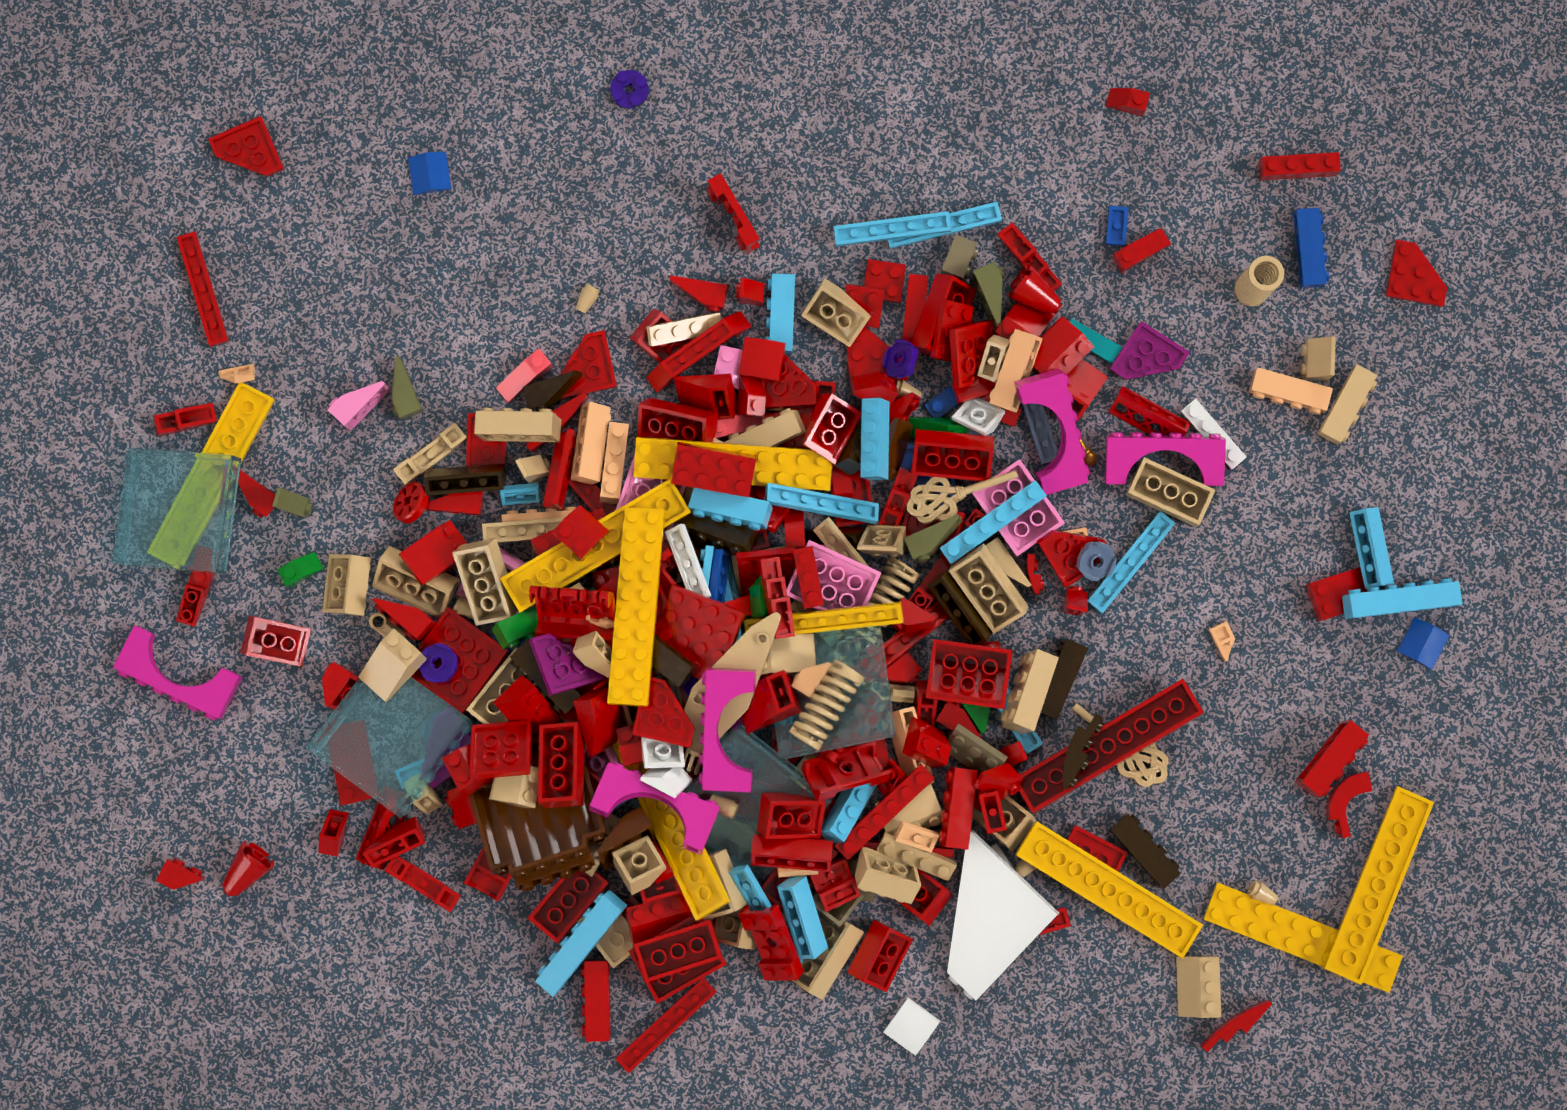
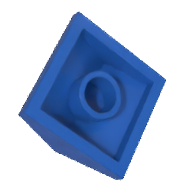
[408,152,452,195]
[1397,617,1450,670]

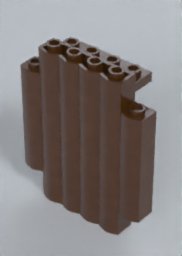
[469,735,608,892]

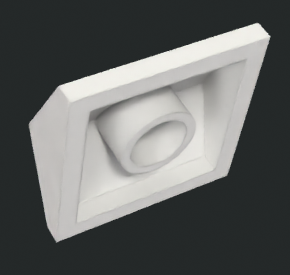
[951,398,1005,436]
[641,737,685,768]
[640,767,693,798]

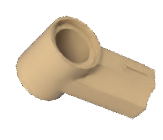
[369,613,406,638]
[875,683,915,703]

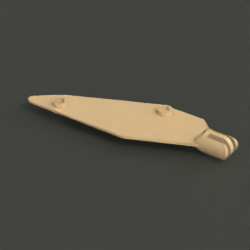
[682,612,781,776]

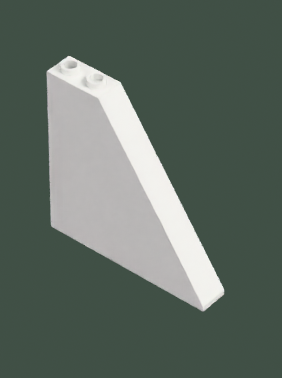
[947,830,1059,1000]

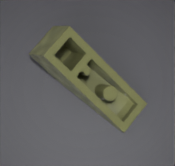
[391,356,423,420]
[272,487,313,519]
[904,514,963,563]

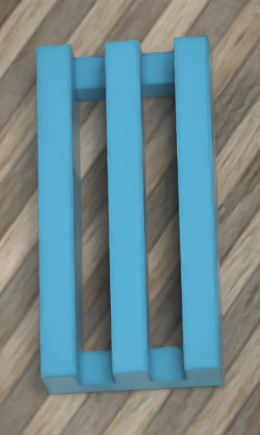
[499,483,541,506]

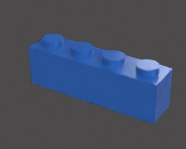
[1293,207,1329,289]

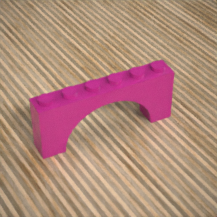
[1014,368,1090,495]
[1105,432,1226,486]
[113,625,243,721]
[699,668,756,792]
[589,762,720,855]

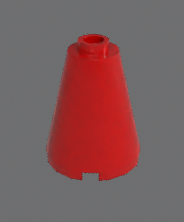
[1006,264,1062,315]
[222,841,274,897]

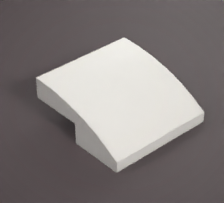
[883,998,940,1056]

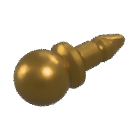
[1079,439,1097,466]

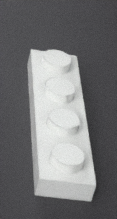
[1180,399,1246,470]
[665,524,711,597]

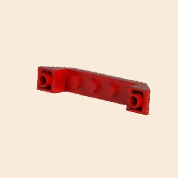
[646,311,752,393]
[908,508,986,610]

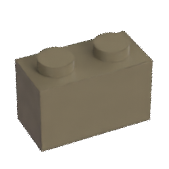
[941,235,979,281]

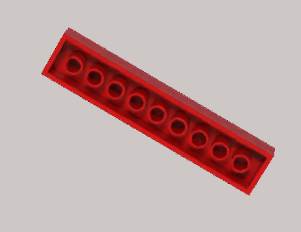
[1019,679,1204,815]

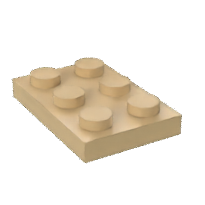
[577,913,633,968]

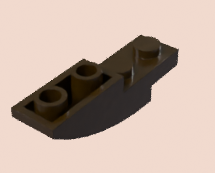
[1063,713,1104,790]

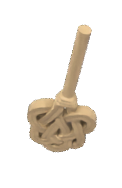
[907,470,1018,525]
[1072,703,1169,787]

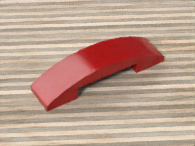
[384,856,461,913]

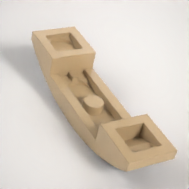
[393,423,467,485]

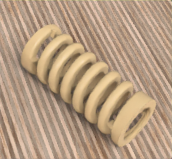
[1234,256,1284,306]
[849,557,920,645]
[788,659,865,751]

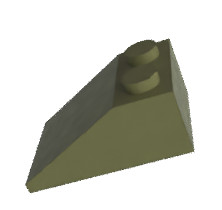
[971,262,1004,330]

